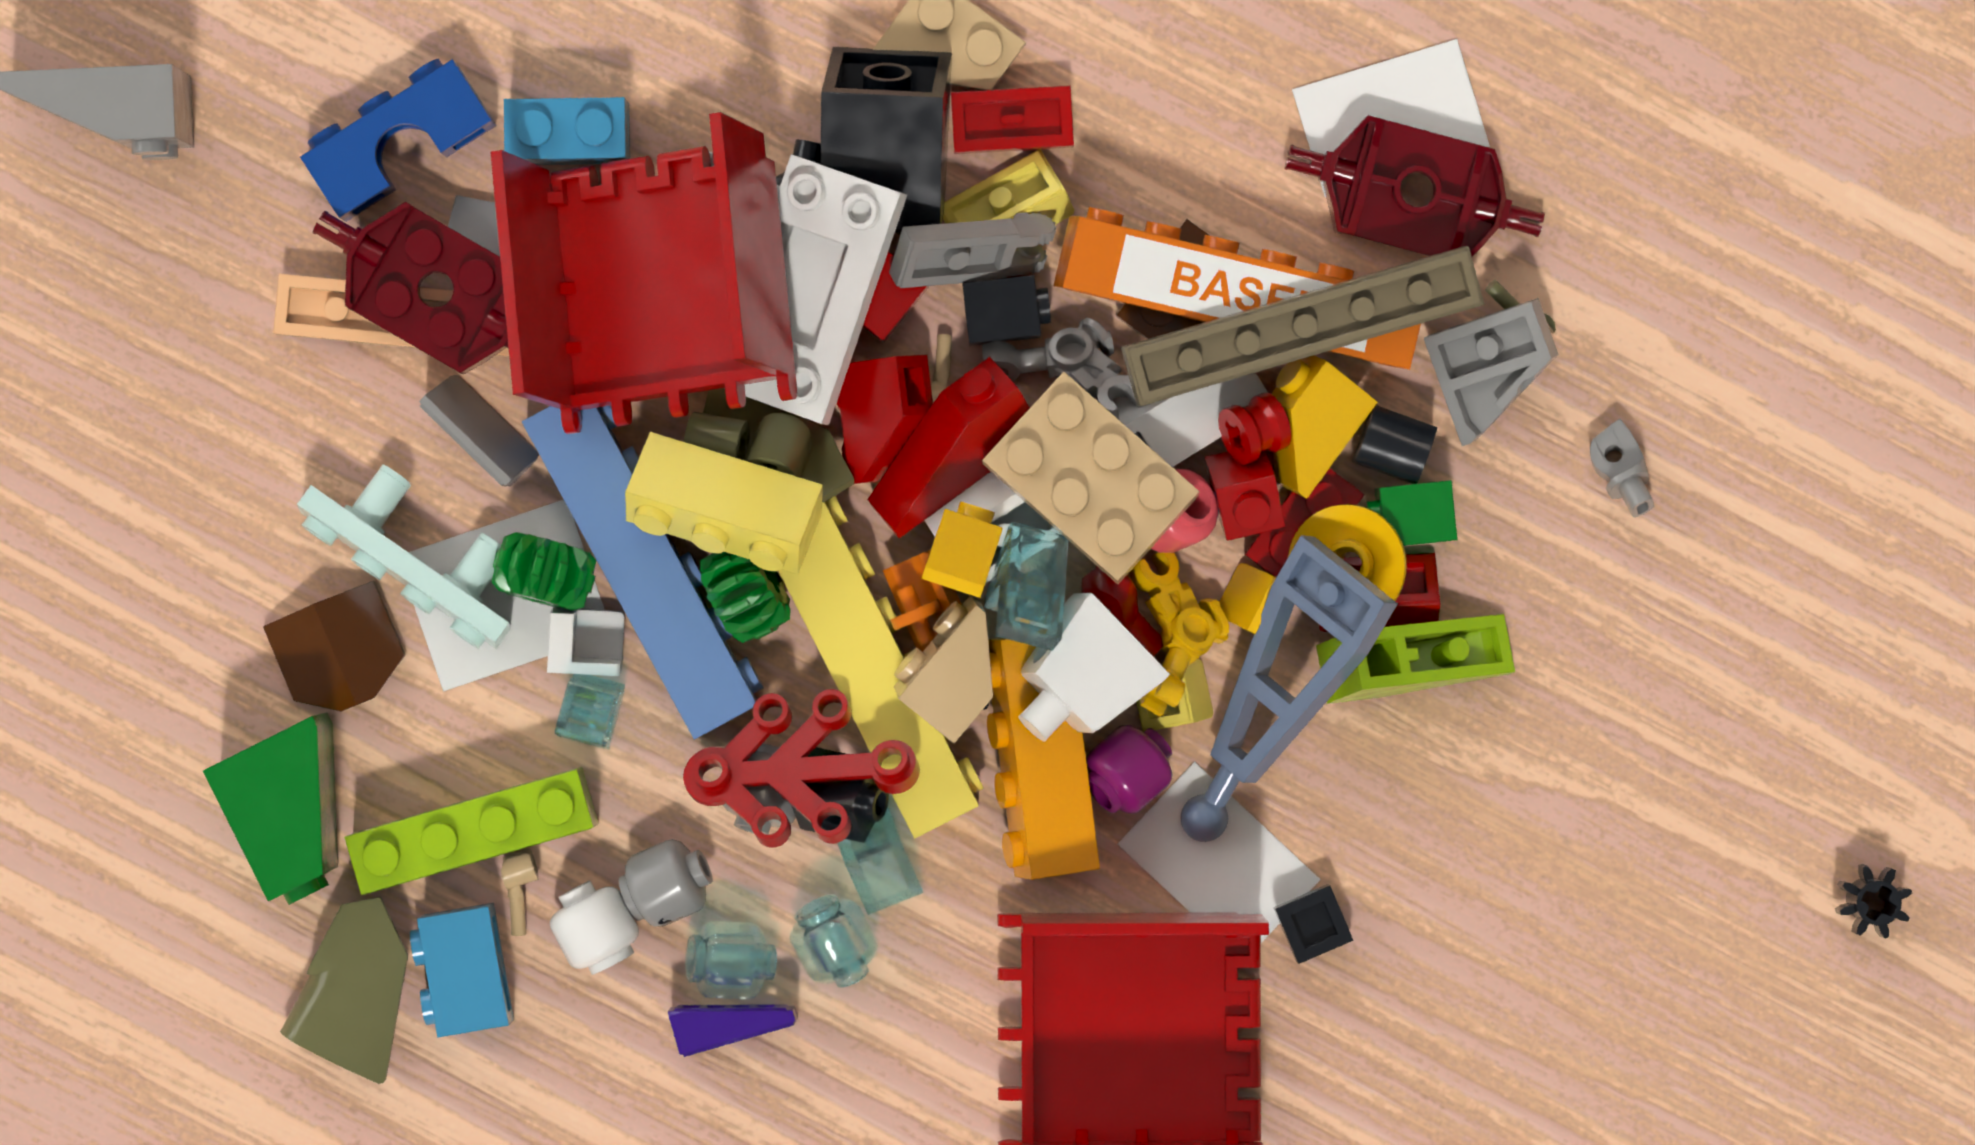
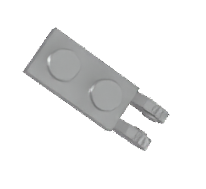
[889,212,1057,288]

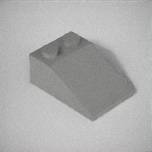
[0,64,194,160]

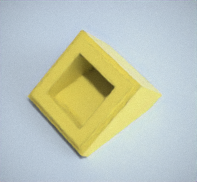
[1136,659,1213,732]

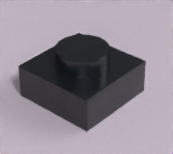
[1273,884,1354,964]

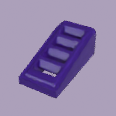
[668,1004,798,1057]

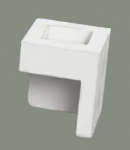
[547,607,625,676]

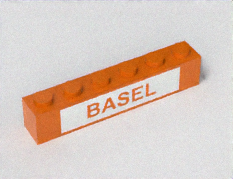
[1053,207,1421,370]

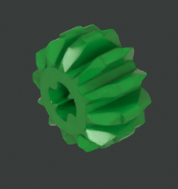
[492,532,597,611]
[700,552,791,643]

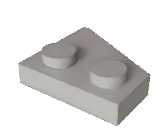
[1424,298,1559,446]

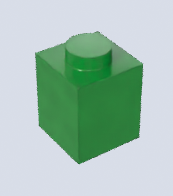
[1366,480,1458,546]

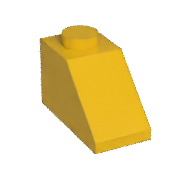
[1272,355,1378,499]
[921,501,1003,598]

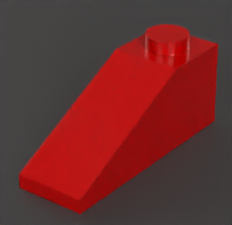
[867,356,1030,538]

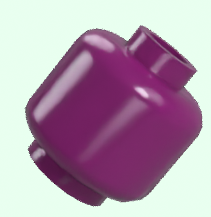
[1086,725,1173,813]

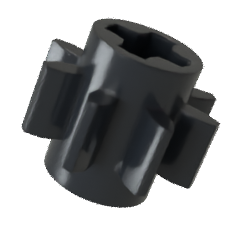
[1835,864,1913,938]

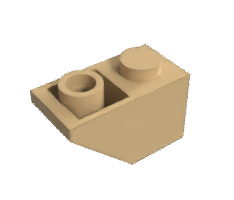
[894,595,993,743]

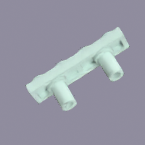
[297,464,510,649]

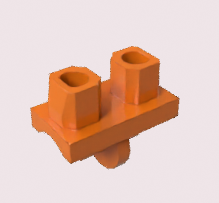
[882,549,962,652]

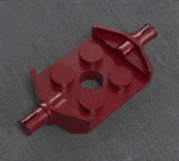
[1284,115,1545,257]
[313,202,509,375]

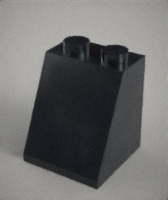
[821,47,952,235]

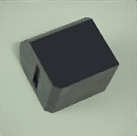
[1352,405,1438,484]

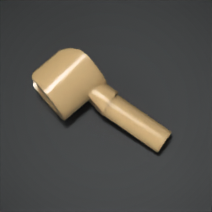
[931,334,952,403]
[501,848,539,936]

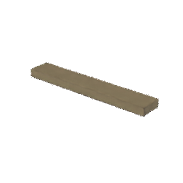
[1121,246,1484,406]

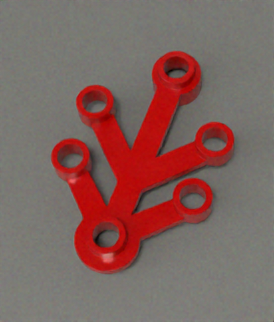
[683,689,920,848]

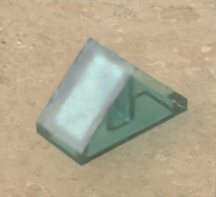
[837,805,924,915]

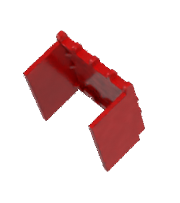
[490,112,797,434]
[997,912,1269,1145]

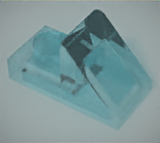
[984,522,1069,651]

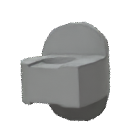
[1590,419,1654,517]

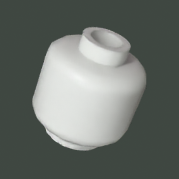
[550,881,639,975]

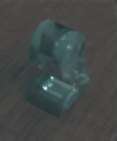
[555,674,625,750]

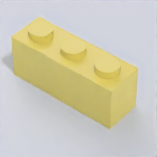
[625,432,823,574]

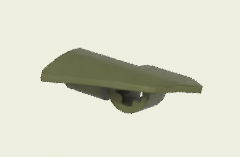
[684,388,854,503]
[280,897,408,1084]

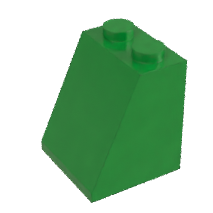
[203,713,338,905]

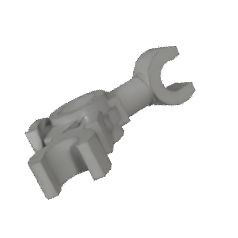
[982,318,1140,420]

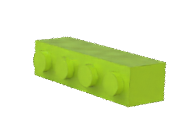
[344,767,599,895]

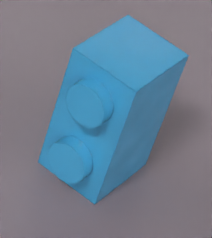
[504,97,630,165]
[410,902,514,1038]

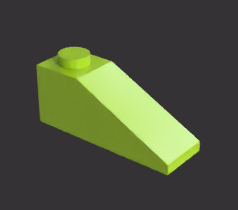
[1316,614,1515,704]

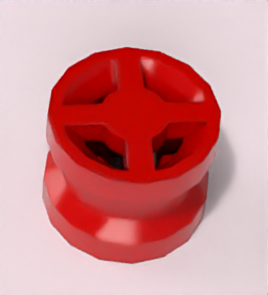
[1218,392,1292,465]

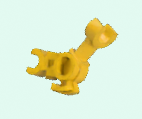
[1129,552,1229,717]

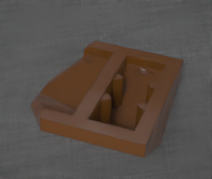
[263,581,405,712]

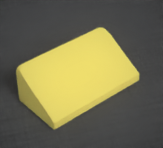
[943,149,1075,225]

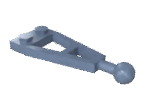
[1181,535,1398,842]

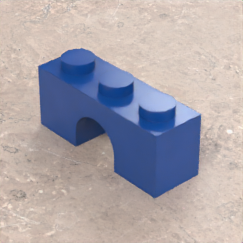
[300,59,497,222]

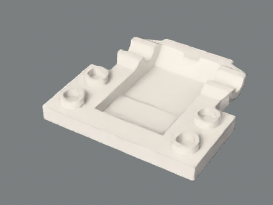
[709,151,907,425]

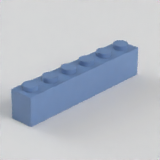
[522,405,764,740]

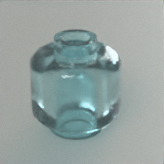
[789,894,878,988]
[685,921,777,1000]

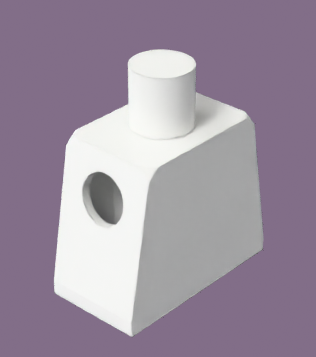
[1018,593,1170,742]

